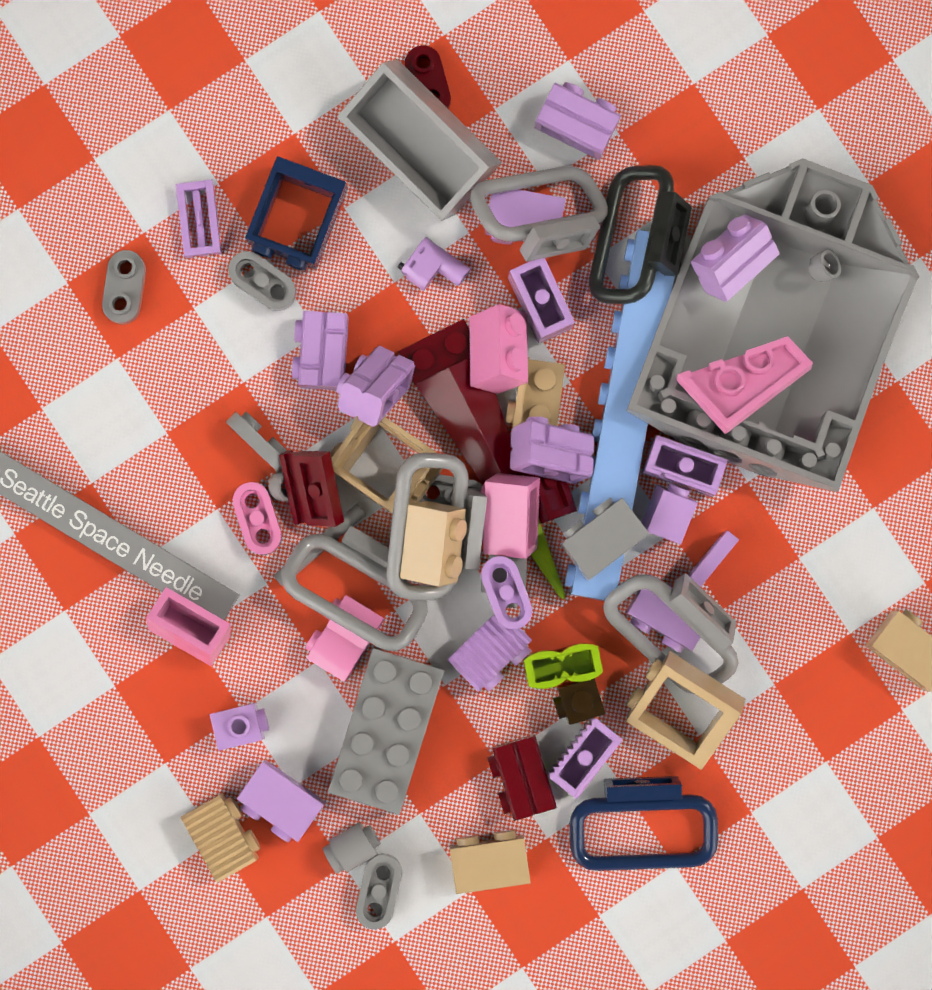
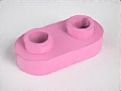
[233,482,282,555]

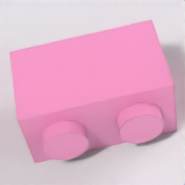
[469,304,528,394]
[481,473,540,559]
[146,587,231,667]

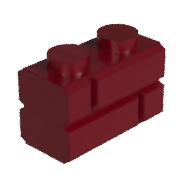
[487,734,557,821]

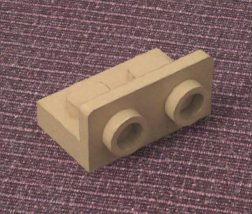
[506,357,565,429]

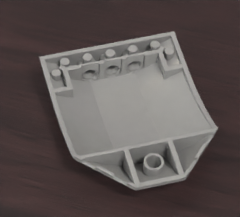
[626,158,919,492]

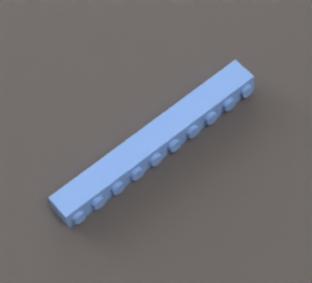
[564,230,675,601]

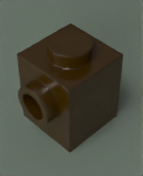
[553,678,605,725]

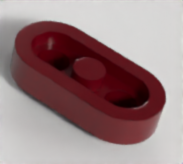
[405,45,451,109]

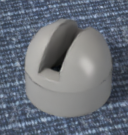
[808,250,841,282]
[268,471,289,501]

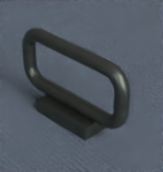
[589,165,692,304]

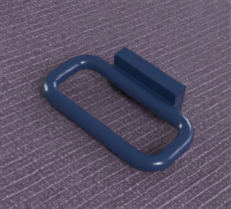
[569,776,718,871]

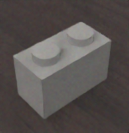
[561,497,650,581]

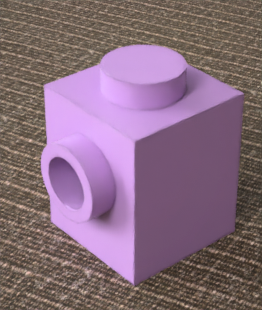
[641,483,698,544]
[209,702,269,751]

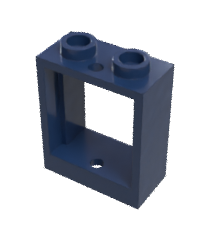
[245,156,348,272]

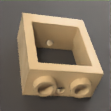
[330,416,442,515]
[625,651,746,770]

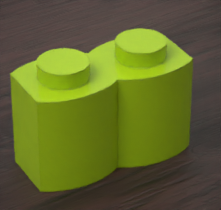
[523,643,603,689]

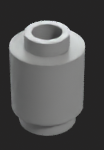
[323,822,381,874]

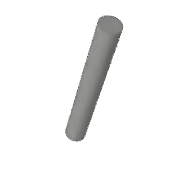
[273,504,366,587]

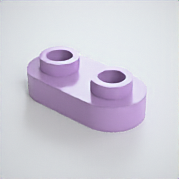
[481,556,532,629]

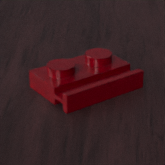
[279,450,344,527]

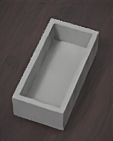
[337,59,502,221]
[328,648,445,815]

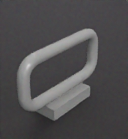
[470,166,608,262]
[386,453,487,600]
[281,525,428,651]
[603,573,738,694]

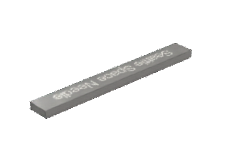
[0,451,240,621]

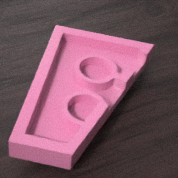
[677,336,813,434]

